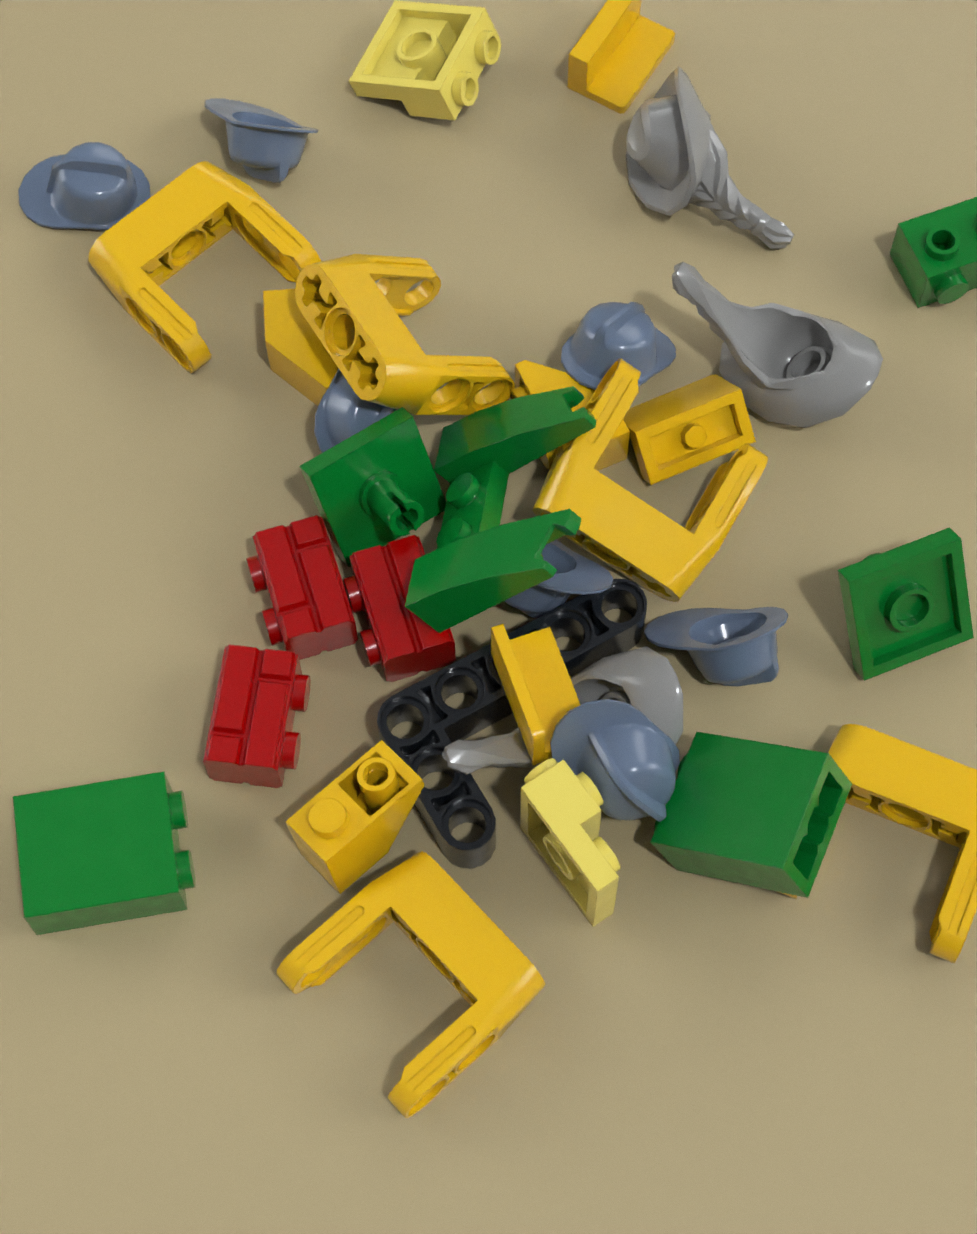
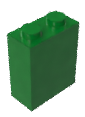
[650,732,852,898]
[13,772,196,935]

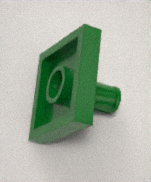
[299,407,446,567]
[838,527,974,681]

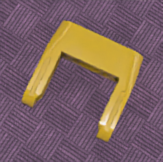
[88,161,321,373]
[295,254,515,415]
[532,358,768,602]
[776,724,977,963]
[276,851,546,1118]

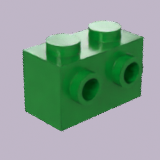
[890,197,977,308]

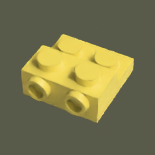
[349,0,501,120]
[520,758,621,927]

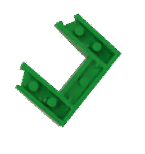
[405,386,596,633]

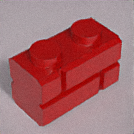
[246,515,358,660]
[343,535,456,682]
[203,644,311,788]

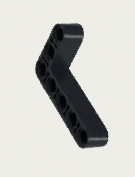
[377,579,647,869]

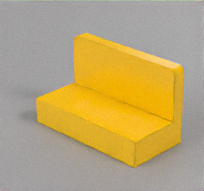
[567,0,675,114]
[623,374,756,485]
[491,624,581,765]

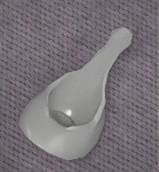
[626,66,794,249]
[672,262,883,428]
[442,646,683,775]

